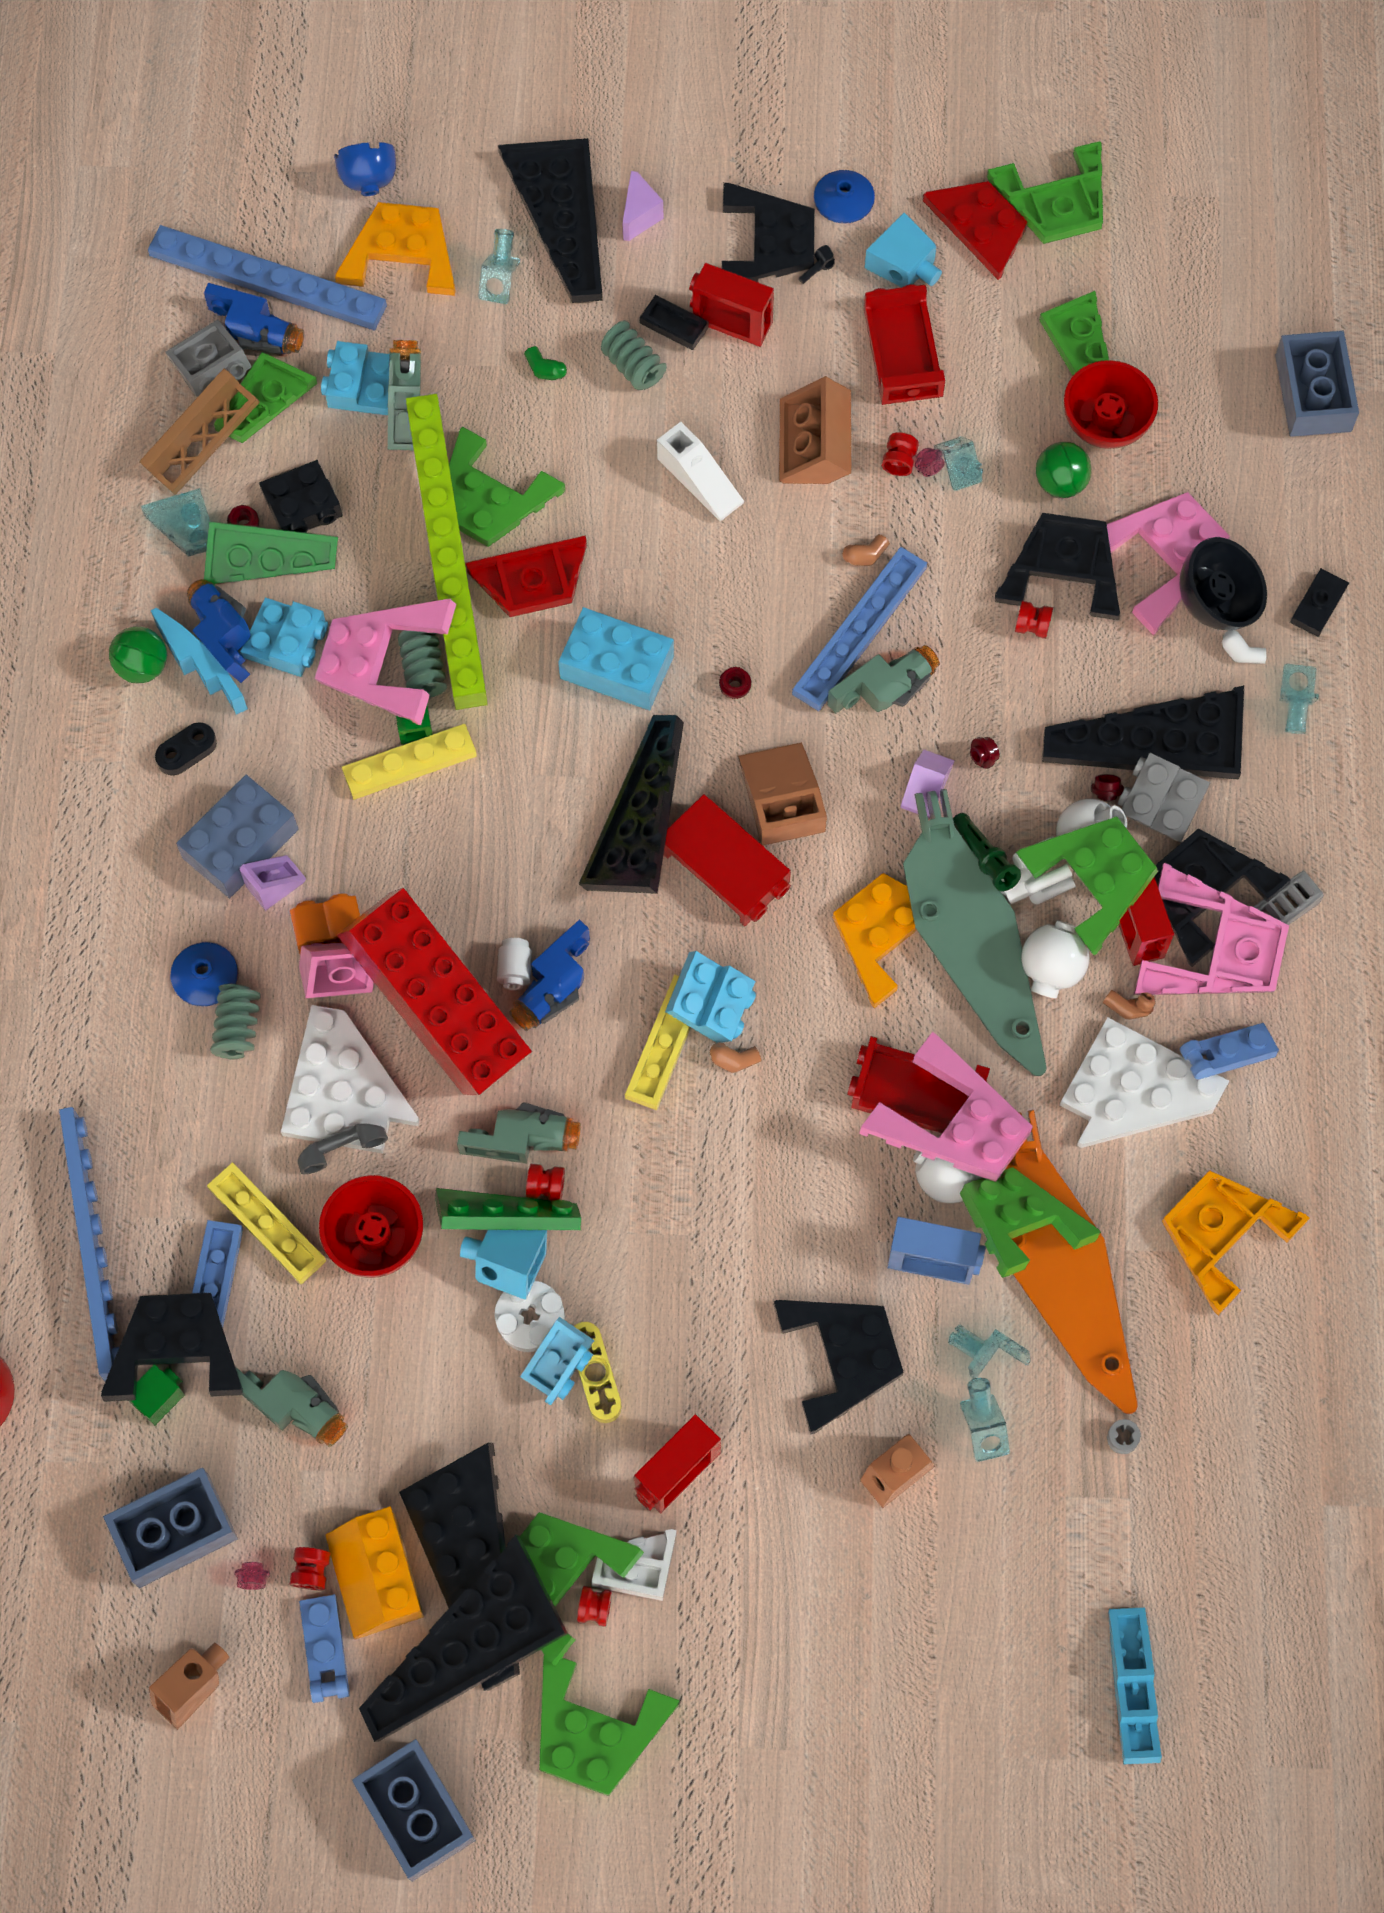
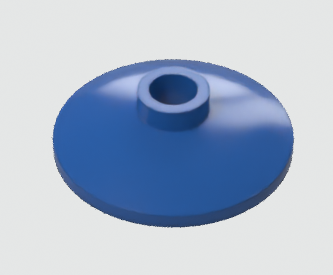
[814,170,875,224]
[170,942,238,1006]

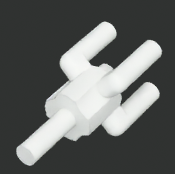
[1000,836,1076,905]

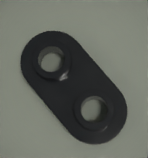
[155,722,217,776]

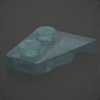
[141,488,210,557]

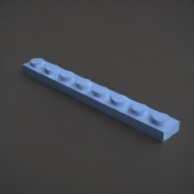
[148,225,387,331]
[59,1107,119,1381]

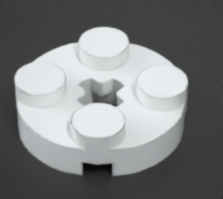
[495,1281,565,1352]

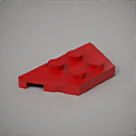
[923,181,1028,280]
[466,535,587,617]

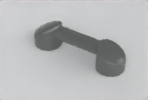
[298,1124,388,1174]

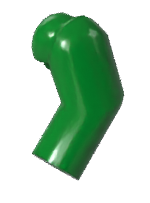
[524,346,567,380]

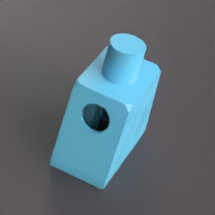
[864,213,942,288]
[460,1230,547,1300]

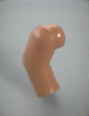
[842,534,890,566]
[1103,990,1156,1020]
[710,1042,762,1073]

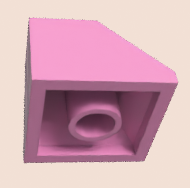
[299,943,374,998]

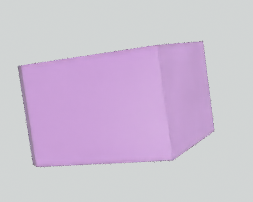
[623,171,664,241]
[900,750,954,818]
[239,855,306,911]

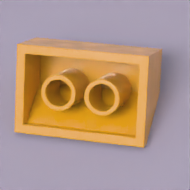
[325,1506,424,1640]

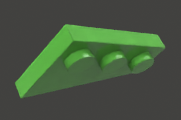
[1039,291,1109,376]
[214,352,317,443]

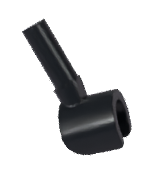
[799,245,835,284]

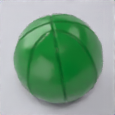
[1036,442,1092,498]
[109,626,167,683]

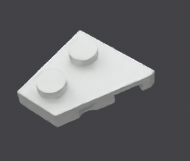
[592,1529,677,1601]

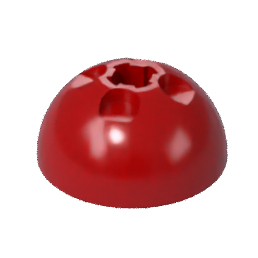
[1064,360,1158,449]
[319,1175,423,1278]

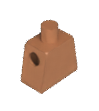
[860,1434,935,1509]
[149,1642,229,1730]

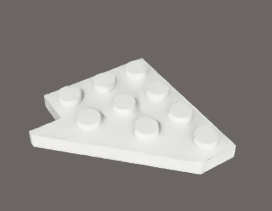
[281,1005,419,1154]
[1060,1017,1229,1148]

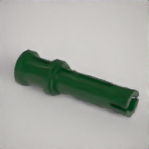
[953,813,1021,892]

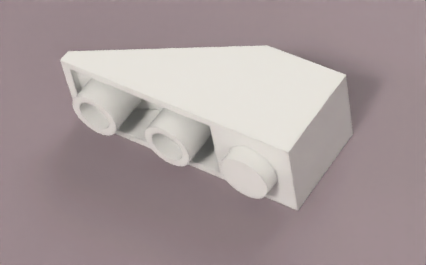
[657,422,744,521]

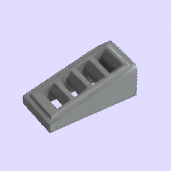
[1254,870,1324,925]

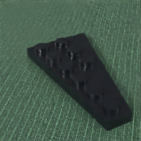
[498,138,603,303]
[1042,685,1244,780]
[579,715,684,894]
[399,1442,520,1691]
[359,1535,568,1742]

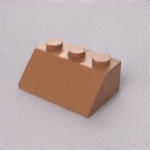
[779,376,851,484]

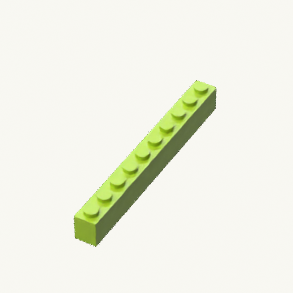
[406,394,488,710]

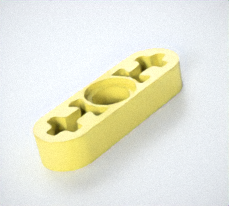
[574,1322,622,1423]

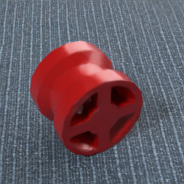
[577,1586,612,1627]

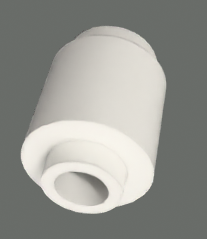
[497,938,532,990]

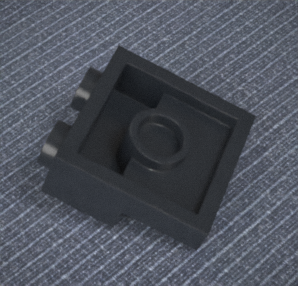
[259,460,343,532]

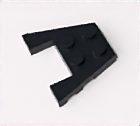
[722,182,815,282]
[995,513,1120,620]
[1154,828,1291,967]
[101,1293,243,1402]
[773,1300,904,1435]

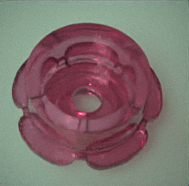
[915,448,945,477]
[234,1562,270,1590]

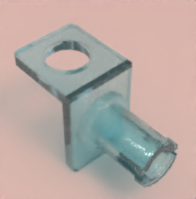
[478,229,520,304]
[934,437,983,491]
[1280,664,1319,734]
[948,1324,1031,1380]
[960,1377,1010,1462]

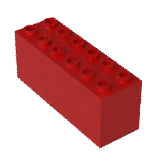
[337,888,532,1095]

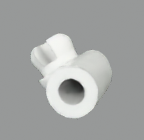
[1222,630,1266,664]

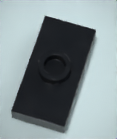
[640,295,709,350]
[1290,568,1349,637]

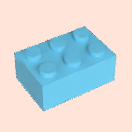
[558,607,674,711]

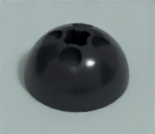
[1179,537,1267,631]

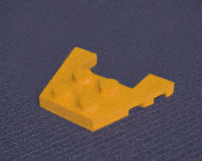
[335,202,455,296]
[832,873,917,1009]
[1162,1170,1310,1316]

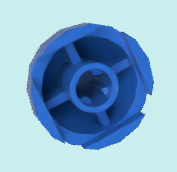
[334,142,396,196]

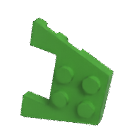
[987,141,1103,244]
[449,426,566,547]
[1016,816,1158,956]
[960,1167,1101,1278]
[520,1512,644,1666]
[539,1655,680,1796]

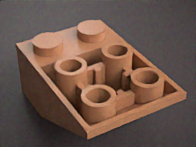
[738,742,827,846]

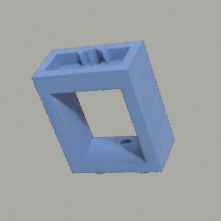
[887,1217,986,1285]

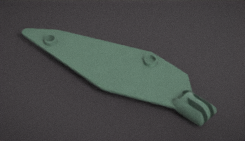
[903,789,1047,1076]

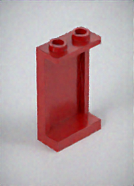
[864,284,946,405]
[664,794,791,927]
[847,1036,990,1133]

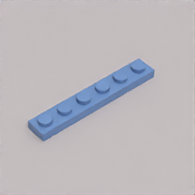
[792,547,927,711]

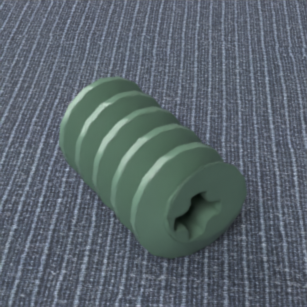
[601,320,667,390]
[398,630,447,698]
[210,984,261,1060]

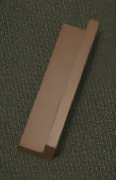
[139,368,260,495]

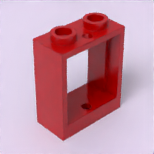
[689,263,774,347]
[1119,877,1174,966]
[634,1414,721,1514]

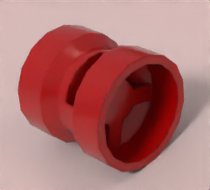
[881,432,919,476]
[1015,601,1054,639]
[526,1163,565,1201]
[289,1547,331,1591]

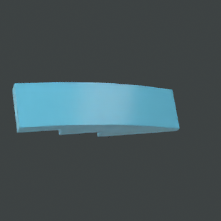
[151,608,248,715]
[1108,1607,1162,1765]

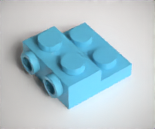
[321,341,390,415]
[240,597,328,677]
[665,951,756,1043]

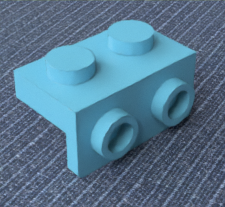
[520,1317,595,1405]

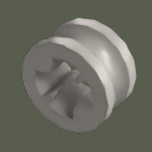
[1107,1419,1141,1454]

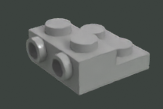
[165,319,252,397]
[1118,753,1211,843]

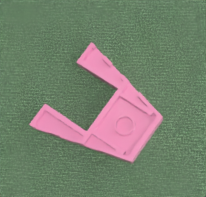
[1107,492,1230,635]
[315,599,456,725]
[1134,863,1289,995]
[859,1032,1033,1182]

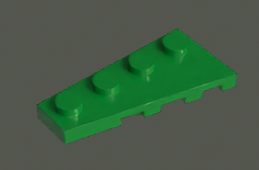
[203,521,338,585]
[435,1188,581,1230]

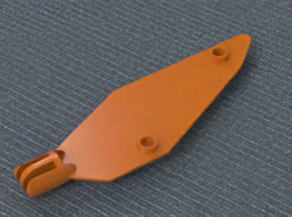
[1005,1110,1138,1414]

